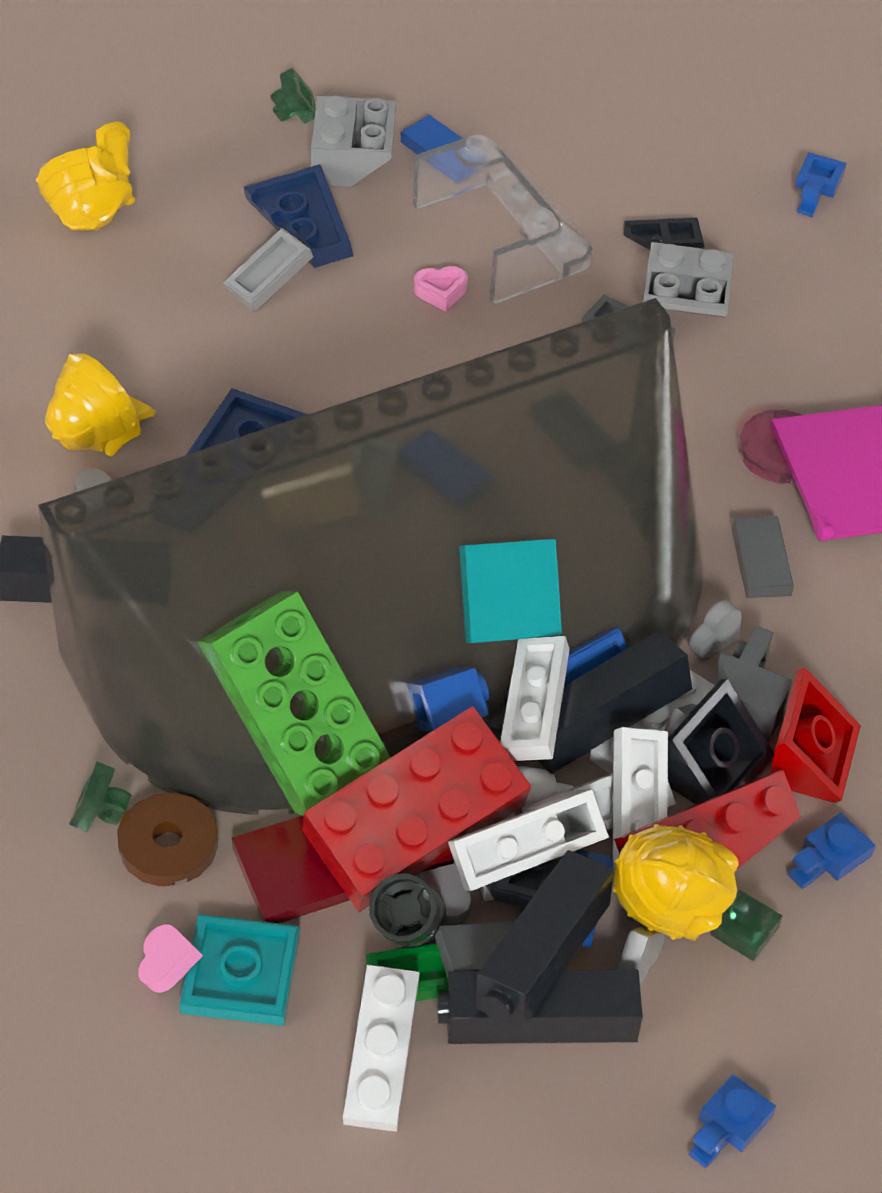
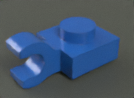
[795,152,847,217]
[788,812,876,889]
[688,1074,776,1168]

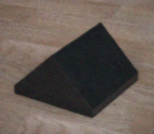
[668,679,774,805]

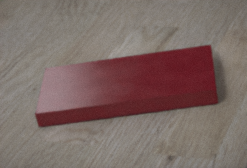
[232,816,455,924]

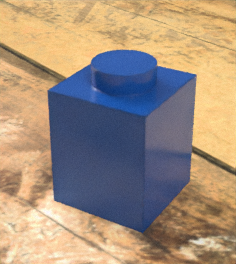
[406,666,489,732]

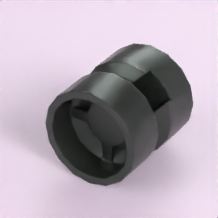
[369,873,447,948]

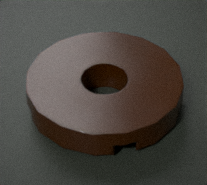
[117,793,218,887]

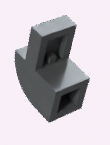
[714,625,793,742]

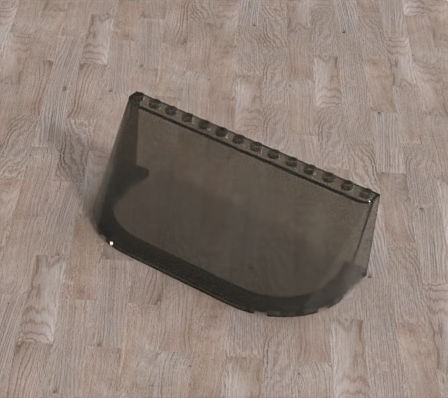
[38,298,703,815]

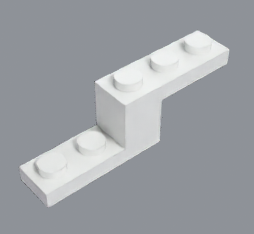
[448,773,676,891]

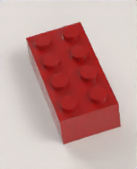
[302,706,531,913]

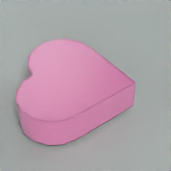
[414,266,468,312]
[138,924,203,993]

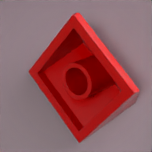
[769,667,861,803]

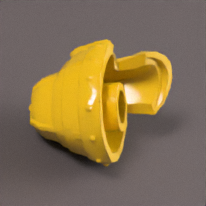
[36,121,135,232]
[45,353,158,456]
[613,824,738,941]

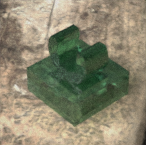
[270,67,316,124]
[69,761,131,832]
[710,889,783,962]

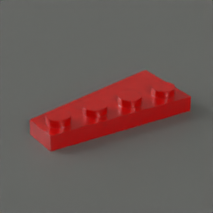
[614,770,801,870]

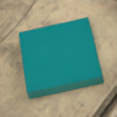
[459,539,562,643]
[179,914,300,1026]

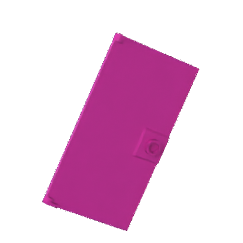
[770,405,882,542]

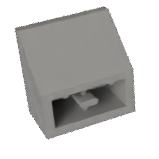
[311,96,397,187]
[642,242,734,318]

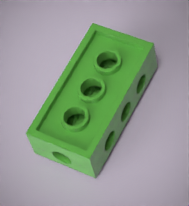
[197,591,391,816]

